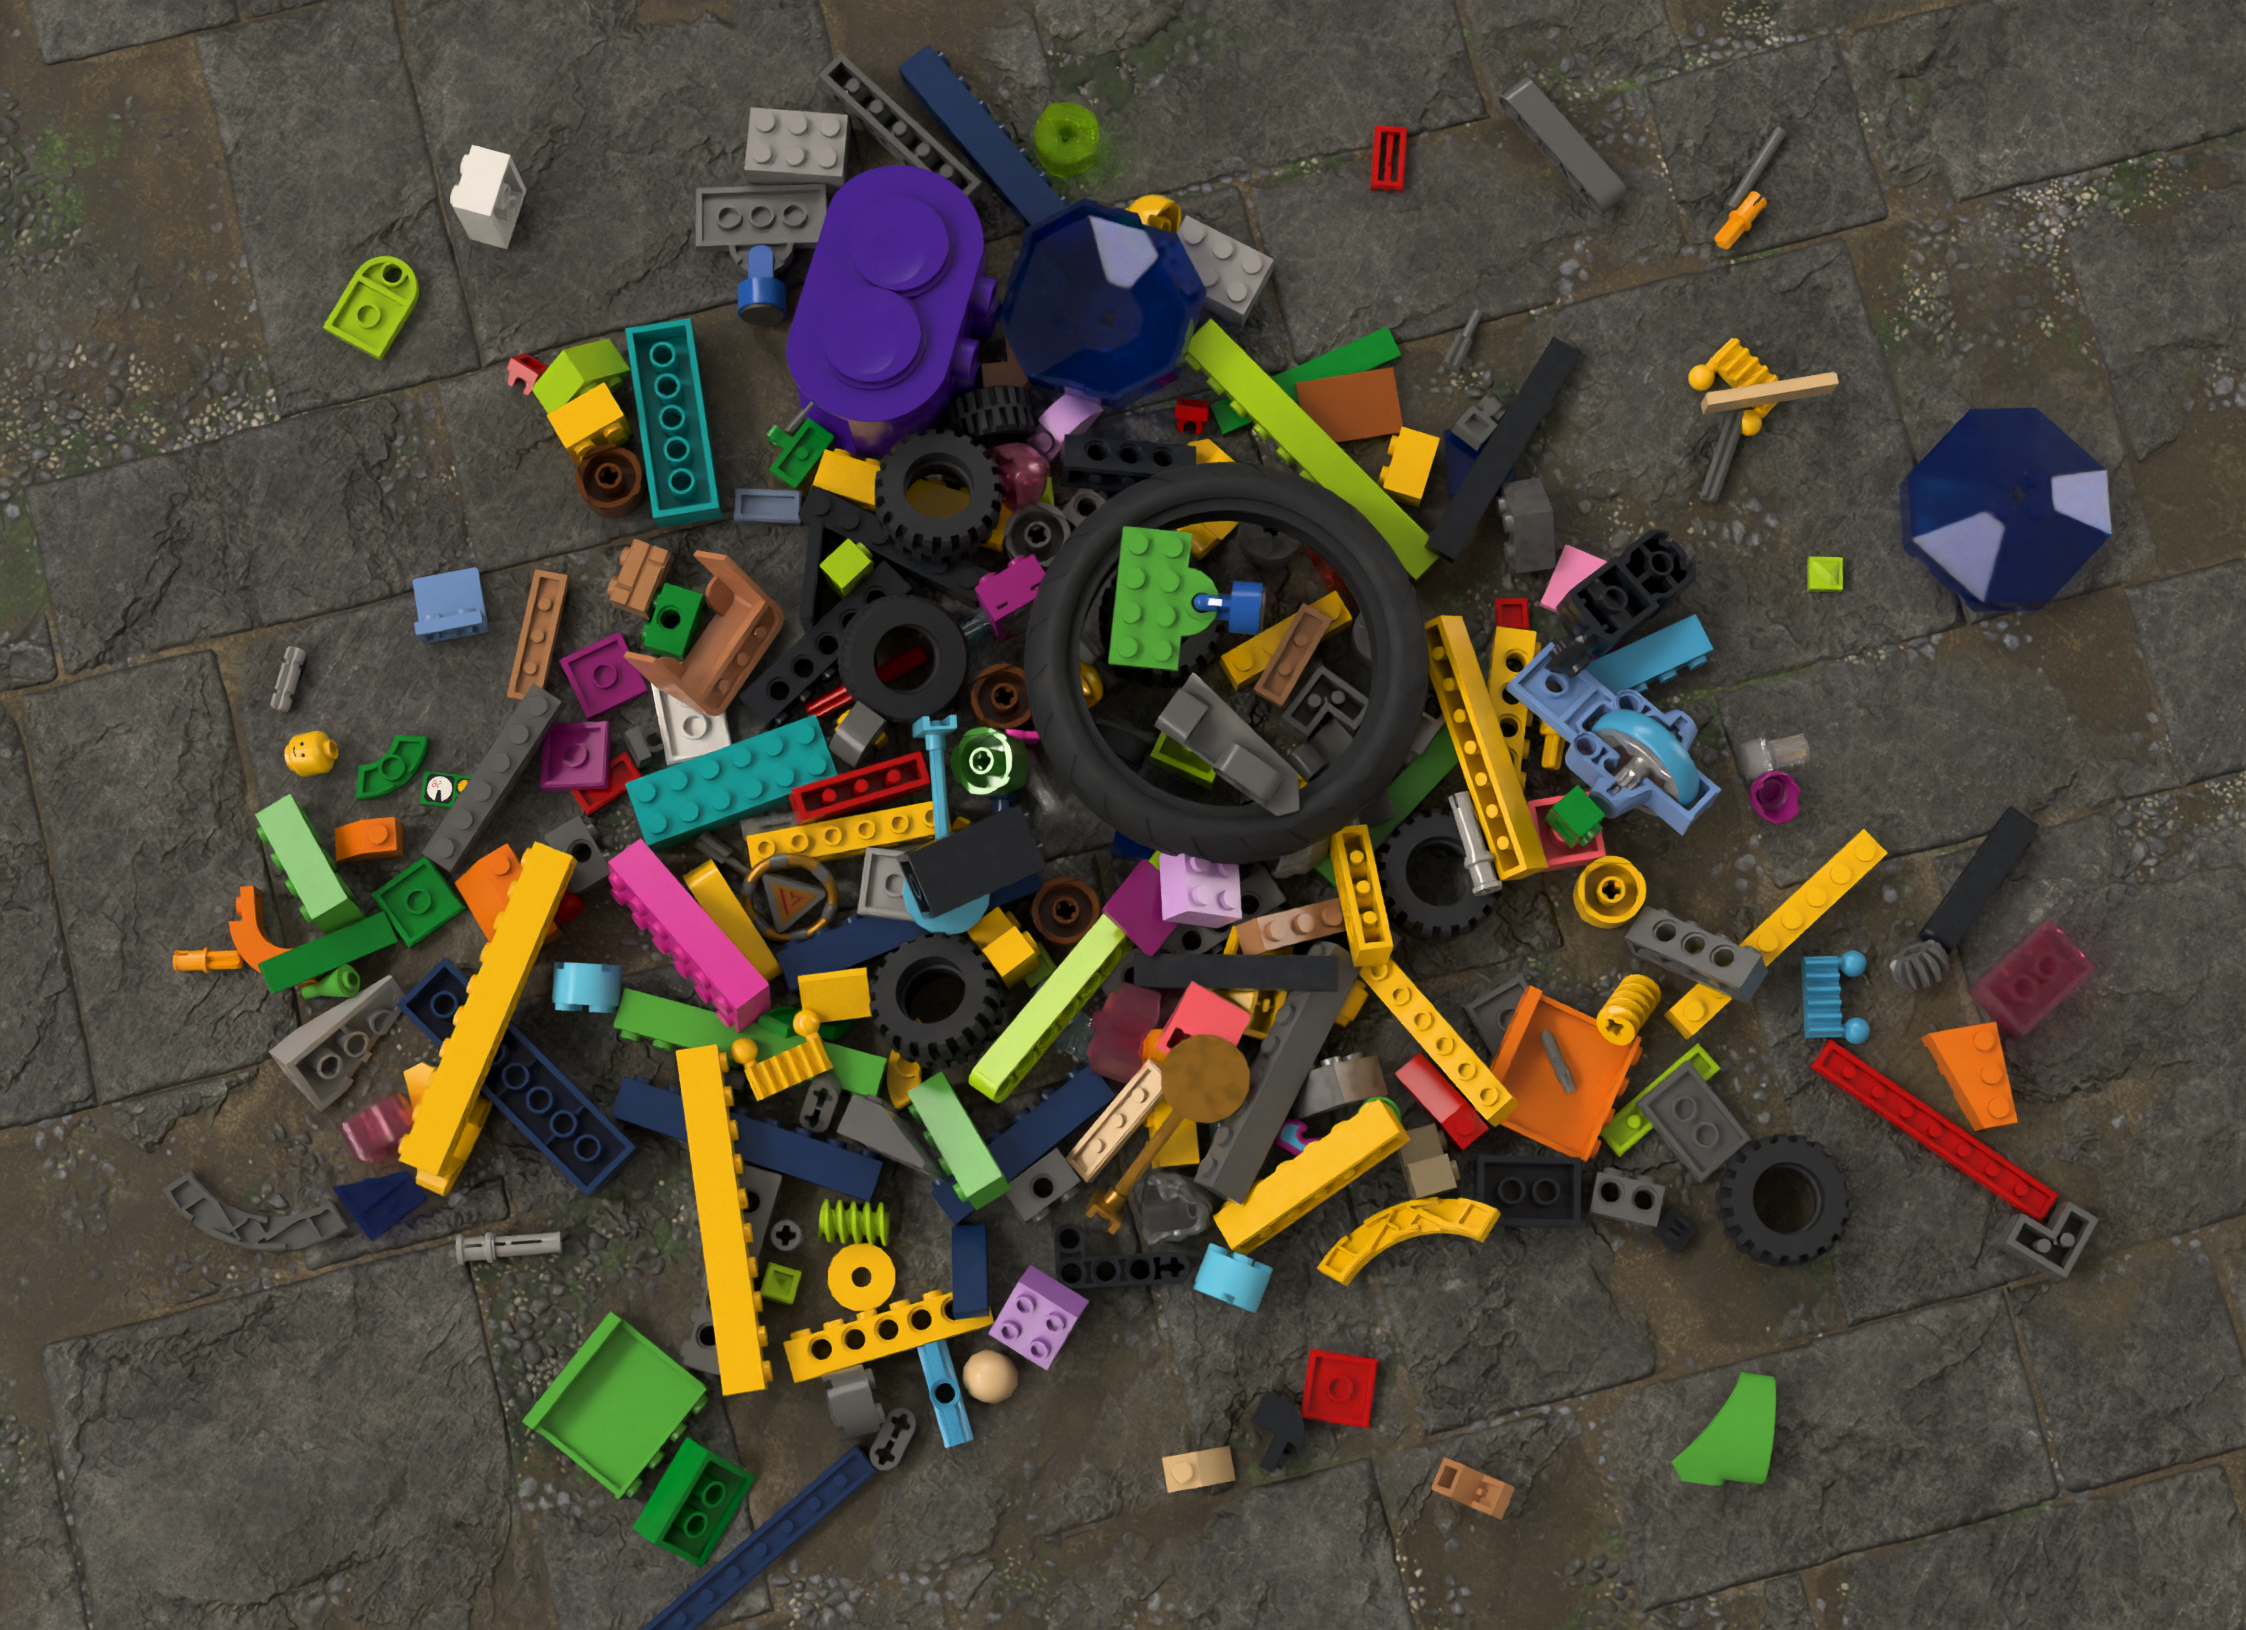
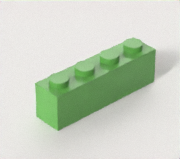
[907,1071,1012,1211]

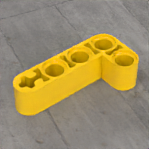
[683,859,783,983]

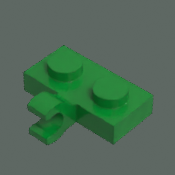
[766,418,835,490]

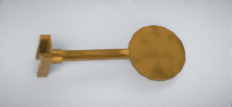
[1085,1034,1250,1235]

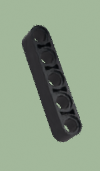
[1918,806,2039,955]

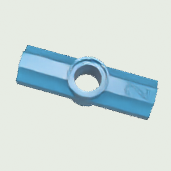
[917,1339,974,1448]

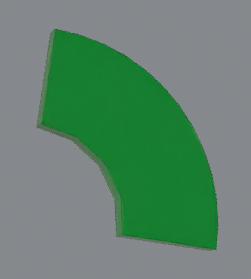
[356,735,430,801]
[758,1007,852,1041]

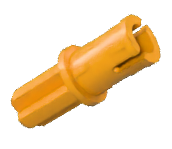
[1714,191,1767,250]
[173,947,243,974]

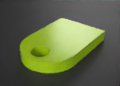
[323,256,419,361]

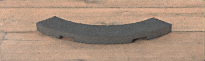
[161,1171,352,1251]

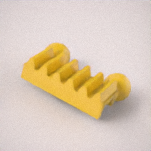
[1688,338,1779,436]
[731,1010,834,1101]

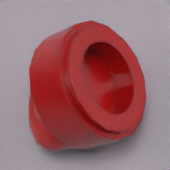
[554,891,585,923]

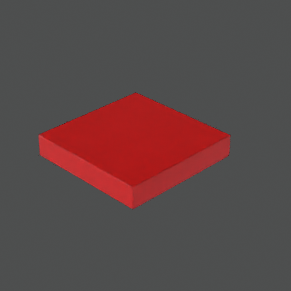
[1300,1349,1378,1428]

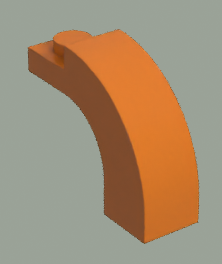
[229,885,322,986]

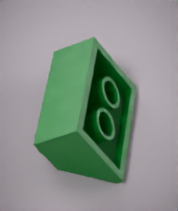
[633,1437,756,1568]

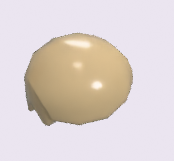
[962,1350,1018,1404]

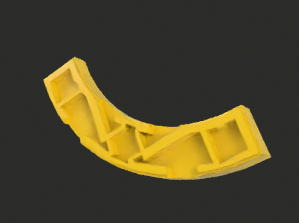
[1317,1197,1501,1286]

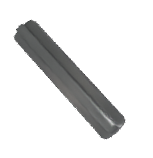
[1700,410,1744,503]

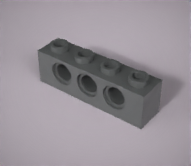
[1625,906,1768,1004]

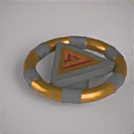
[740,852,839,943]

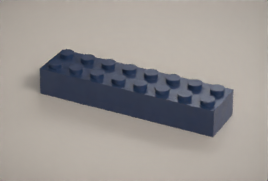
[396,957,641,1199]

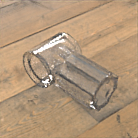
[1738,733,1810,779]

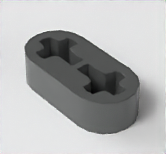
[799,1073,842,1133]
[870,1408,917,1471]

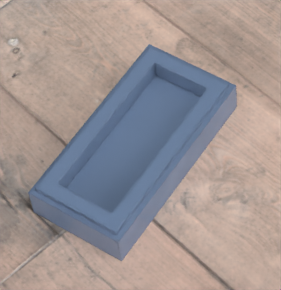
[734,488,803,525]

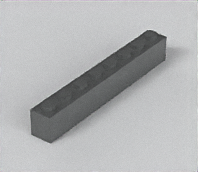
[1194,940,1362,1205]

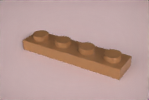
[507,569,570,702]

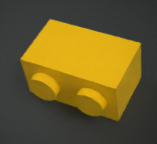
[1377,427,1440,508]

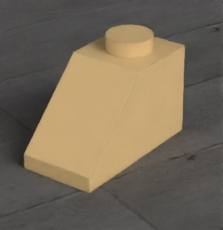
[1162,1446,1235,1493]

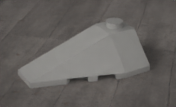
[269,975,405,1112]

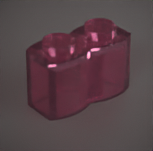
[338,1093,415,1165]

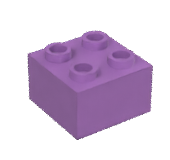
[988,1265,1089,1370]

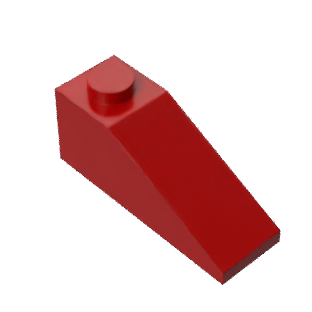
[1394,1053,1489,1153]

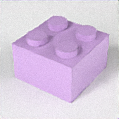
[1159,853,1242,928]

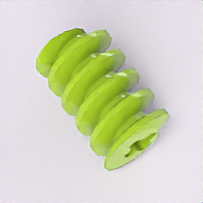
[818,1199,890,1246]

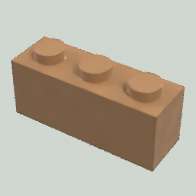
[1235,898,1346,955]

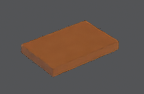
[1295,367,1403,444]

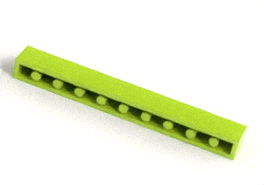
[1183,319,1441,584]

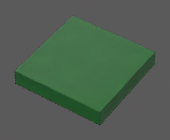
[371,856,467,949]

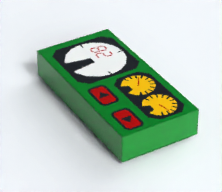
[419,771,472,809]

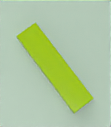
[1599,1043,1721,1157]

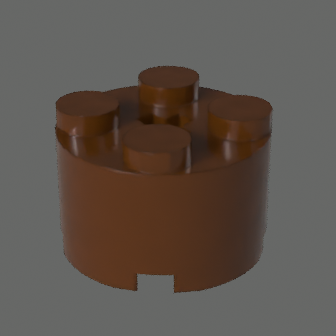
[575,444,647,518]
[971,663,1033,733]
[1032,876,1100,949]

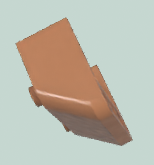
[623,550,784,716]

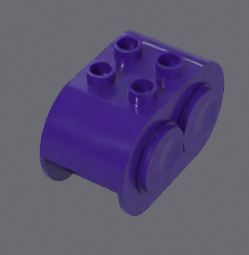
[786,165,1000,459]

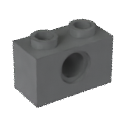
[544,815,613,898]
[1004,1148,1081,1224]

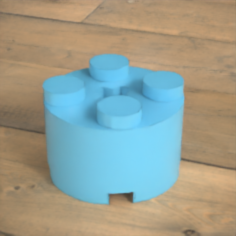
[552,962,623,1013]
[1193,1243,1274,1313]

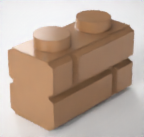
[607,539,674,619]

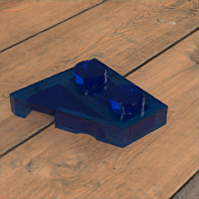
[333,1171,428,1242]

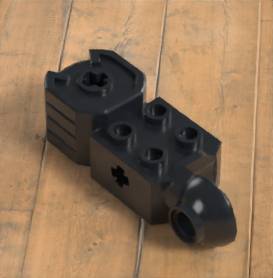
[1544,529,1696,679]

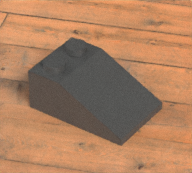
[836,1094,951,1183]

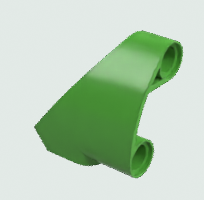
[1671,1372,1776,1486]

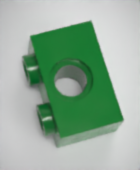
[641,583,706,662]
[1544,785,1606,849]

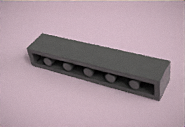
[422,683,567,873]

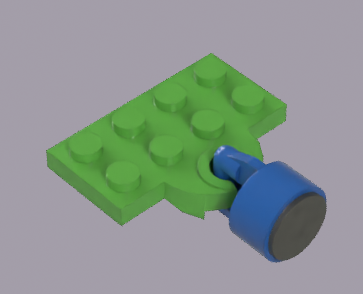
[1109,526,1266,672]

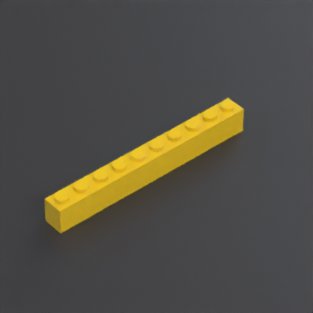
[398,841,578,1178]
[676,1044,773,1396]

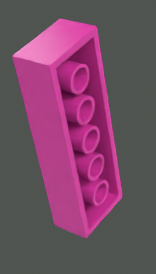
[608,838,771,1034]

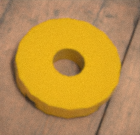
[828,1243,896,1311]

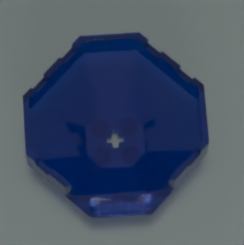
[996,198,1207,410]
[1899,408,2112,612]

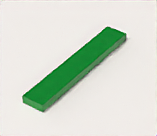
[1209,326,1401,437]

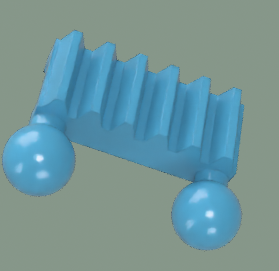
[1801,950,1870,1044]

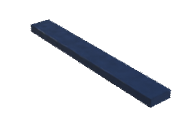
[642,1444,878,1630]

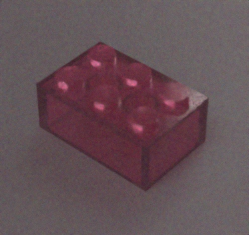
[1967,918,2097,1041]

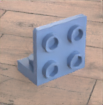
[413,567,489,644]

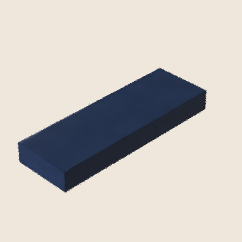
[952,1223,989,1320]

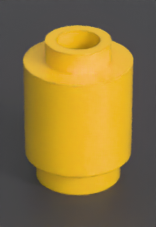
[1334,978,1369,1028]

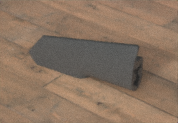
[1154,673,1299,817]

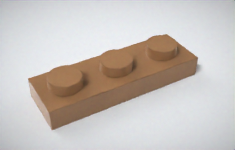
[1253,603,1332,708]

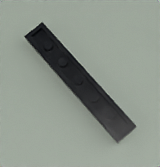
[1133,953,1339,992]

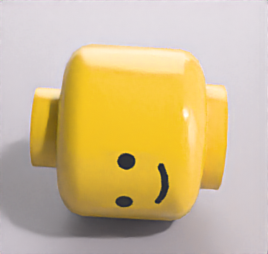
[285,731,338,777]

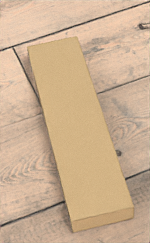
[1701,372,1839,415]
[1065,1059,1164,1183]

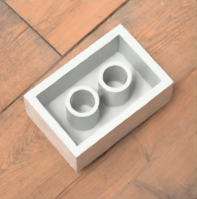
[450,145,527,249]

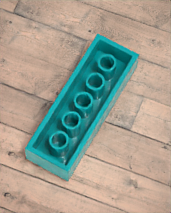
[625,318,723,528]
[625,714,838,852]

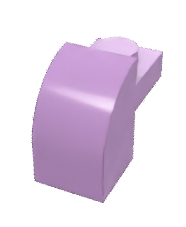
[1026,387,1103,464]

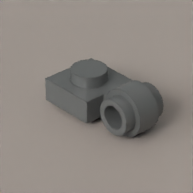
[1451,395,1507,451]

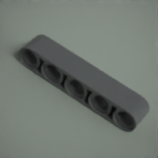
[1499,77,1627,215]

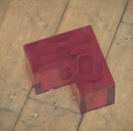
[1087,982,1161,1084]

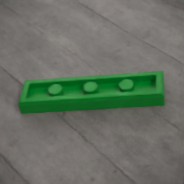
[258,911,398,995]

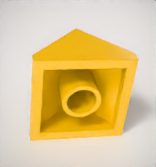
[798,967,872,1023]

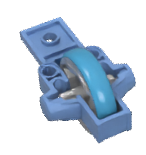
[1506,642,1722,836]

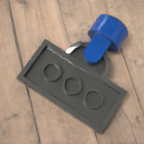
[696,184,827,326]

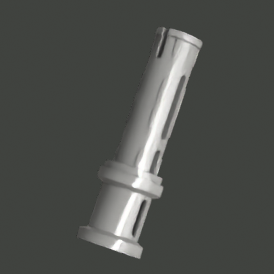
[1448,791,1503,896]
[456,1231,563,1265]

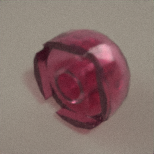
[989,442,1050,511]

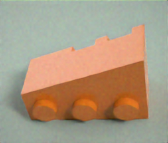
[1920,1022,2018,1132]

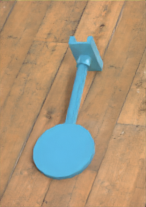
[902,715,990,936]

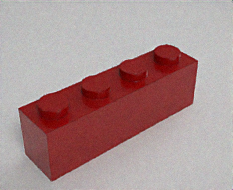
[789,751,931,826]

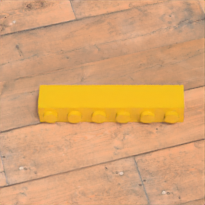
[812,448,1014,553]
[1212,1099,1411,1256]

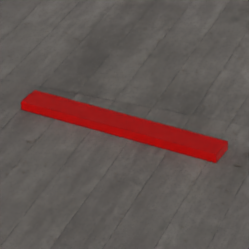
[1810,1039,2059,1223]

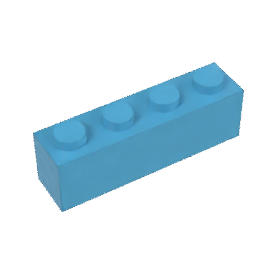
[1584,614,1713,695]

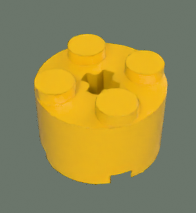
[1573,856,1646,929]

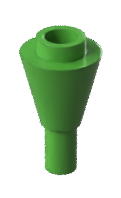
[302,964,360,999]

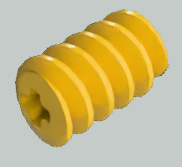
[1596,974,1661,1046]

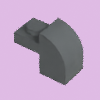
[829,701,888,769]

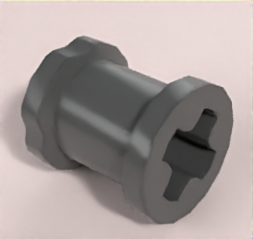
[770,1220,804,1253]

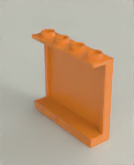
[1472,985,1643,1163]

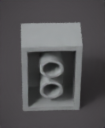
[744,108,851,190]
[1156,215,1274,327]

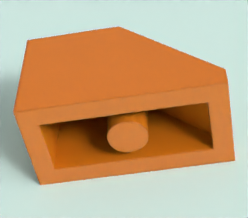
[335,817,405,863]

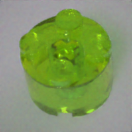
[1034,102,1100,178]

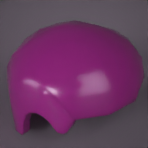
[1749,769,1801,824]

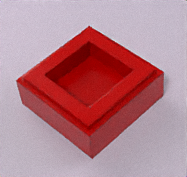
[1494,598,1530,630]

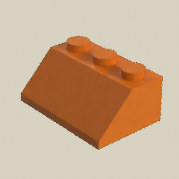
[455,843,564,948]

